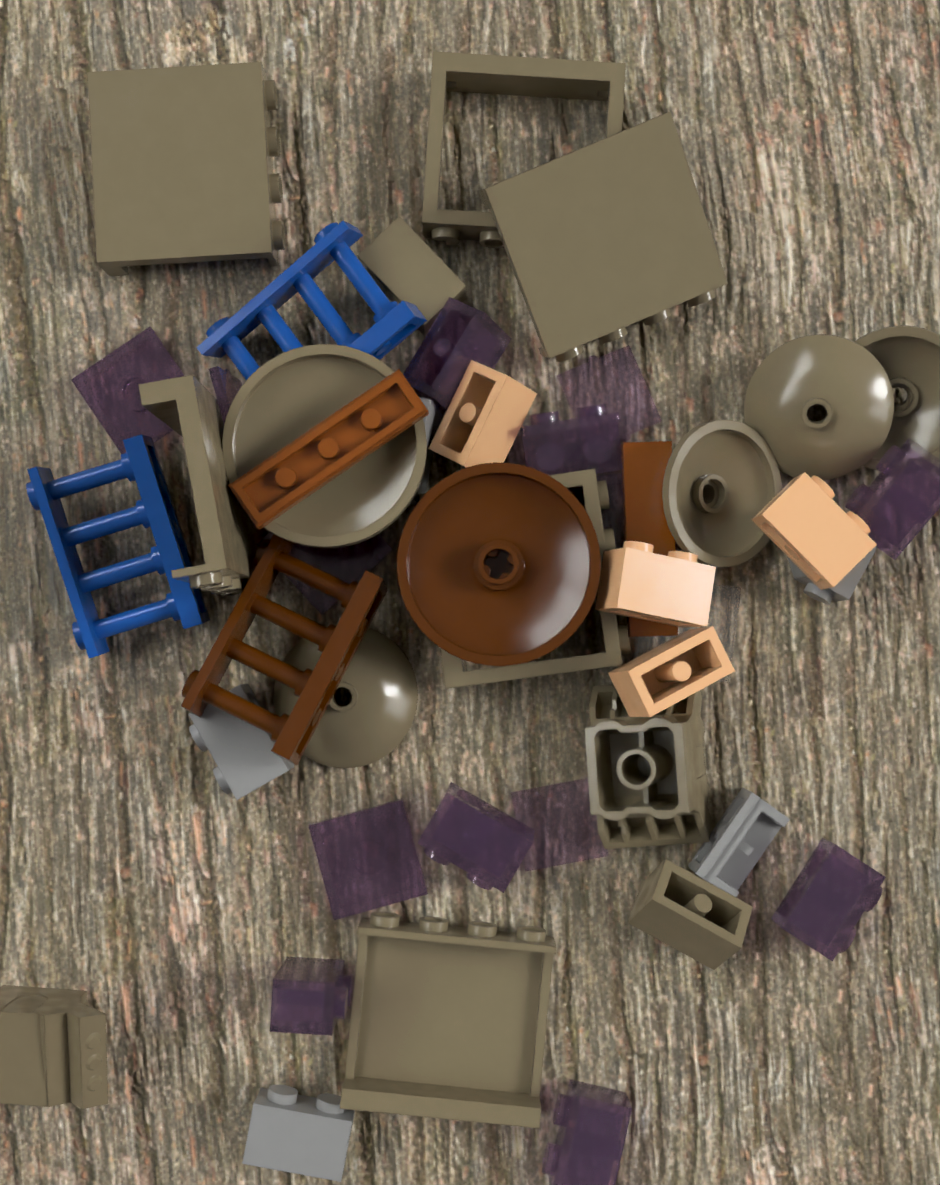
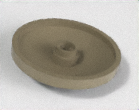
[222,344,427,548]

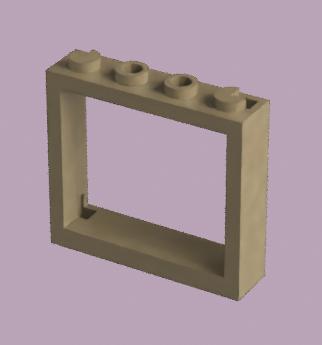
[422,51,626,248]
[419,469,630,689]

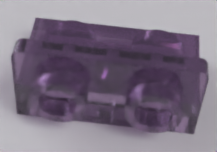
[520,404,622,475]

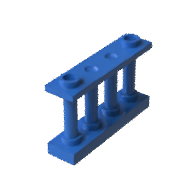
[196,220,427,380]
[26,434,210,659]

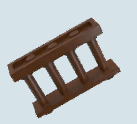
[181,534,388,766]

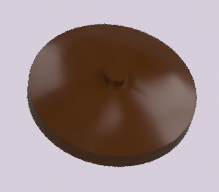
[397,462,601,666]

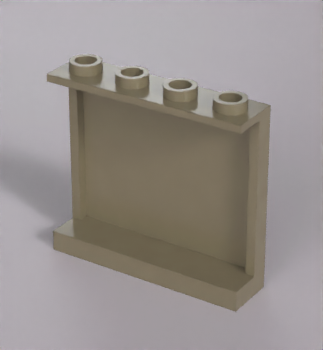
[87,62,285,276]
[479,111,728,362]
[138,375,256,596]
[340,912,556,1128]

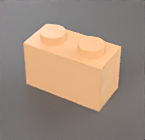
[428,360,537,468]
[751,472,877,590]
[595,541,716,628]
[608,626,735,717]

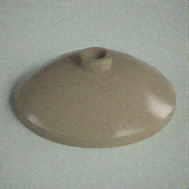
[823,325,940,473]
[744,334,894,480]
[662,419,782,567]
[274,625,418,768]

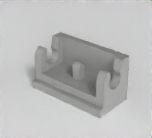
[688,788,790,897]

